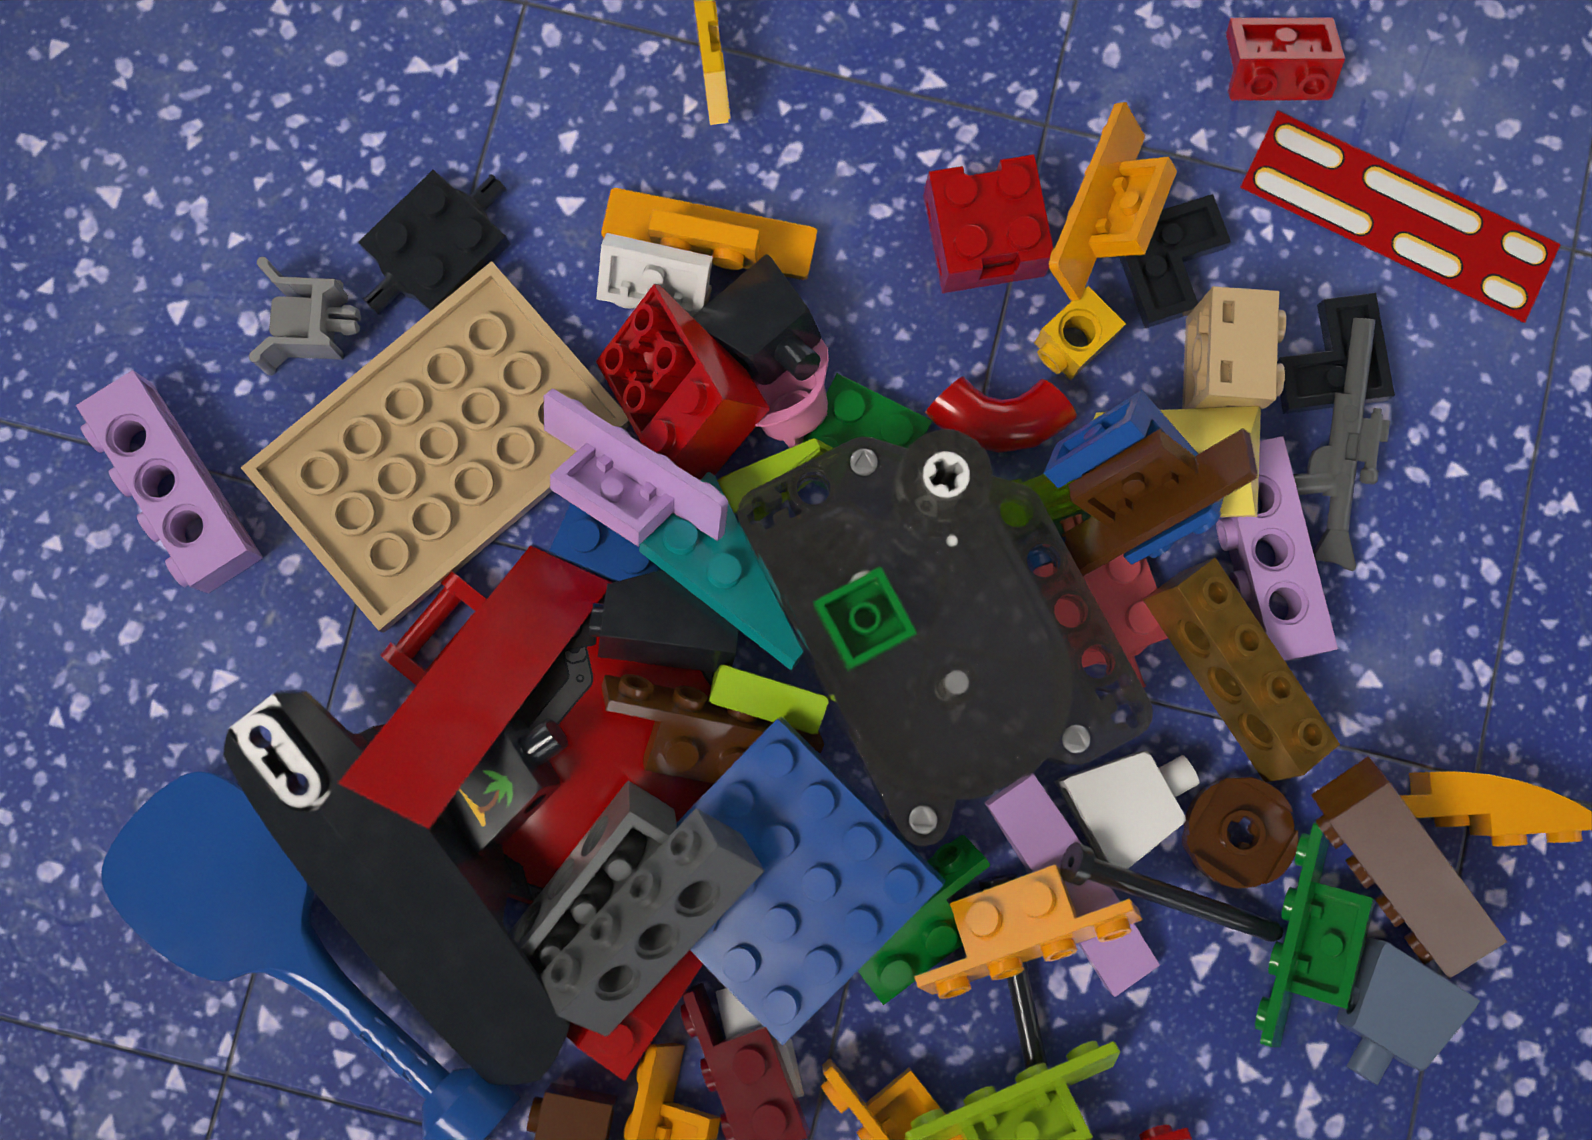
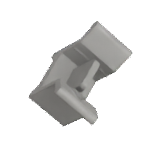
[249,257,361,376]

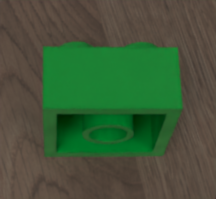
[813,566,917,672]

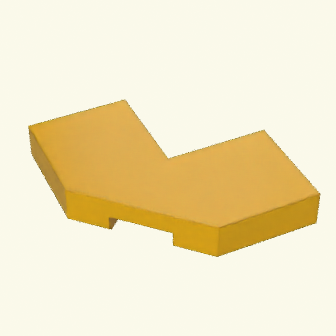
[693,0,731,125]

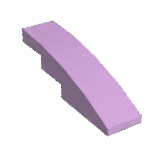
[984,771,1160,997]

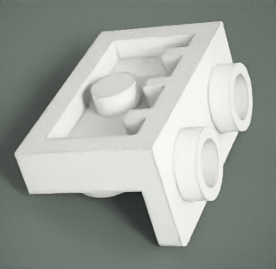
[596,233,713,316]

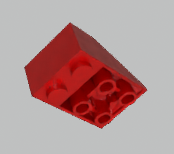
[596,284,770,480]

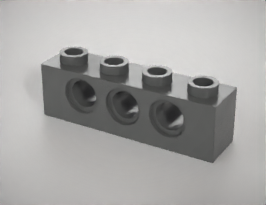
[509,780,677,976]
[540,808,764,1036]

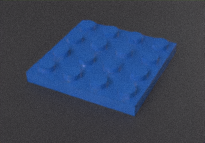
[676,717,946,1046]

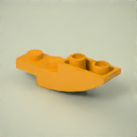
[1399,772,1592,846]

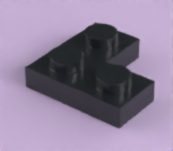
[1119,194,1231,329]
[1277,293,1395,414]

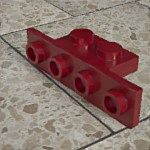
[680,983,810,1140]

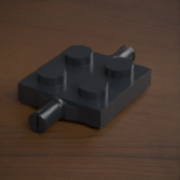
[358,169,510,315]

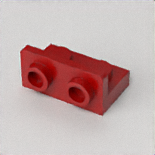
[1226,18,1345,100]

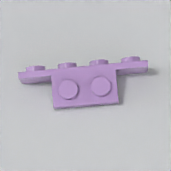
[544,389,728,546]

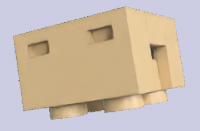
[1182,286,1286,409]

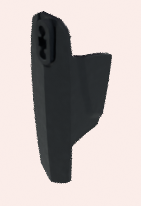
[223,690,571,1085]

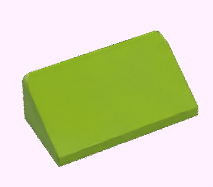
[709,665,828,734]

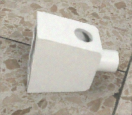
[1054,751,1199,869]

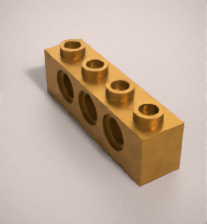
[1143,558,1340,782]

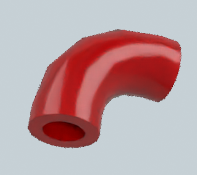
[925,376,1077,453]

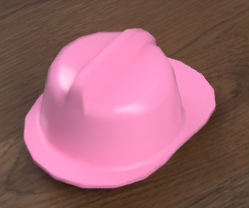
[752,339,829,448]

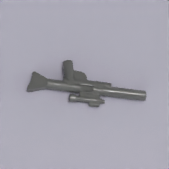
[1293,318,1390,571]

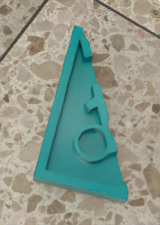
[639,472,803,671]

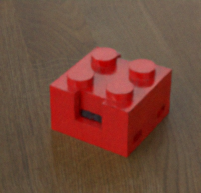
[923,154,1054,294]

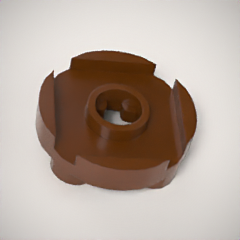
[1182,778,1299,888]

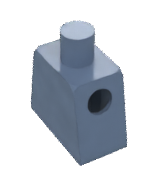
[1337,937,1480,1086]

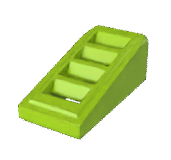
[717,438,840,521]

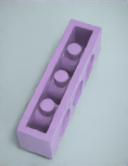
[76,370,263,593]
[1216,436,1338,661]

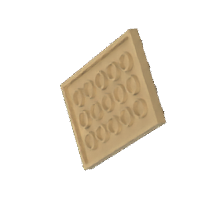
[241,261,631,633]

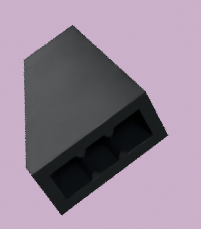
[589,570,739,673]

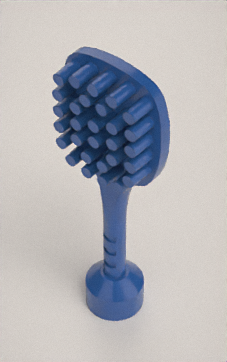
[101,772,521,1140]

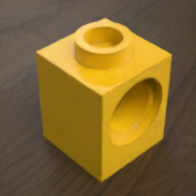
[1034,286,1126,380]

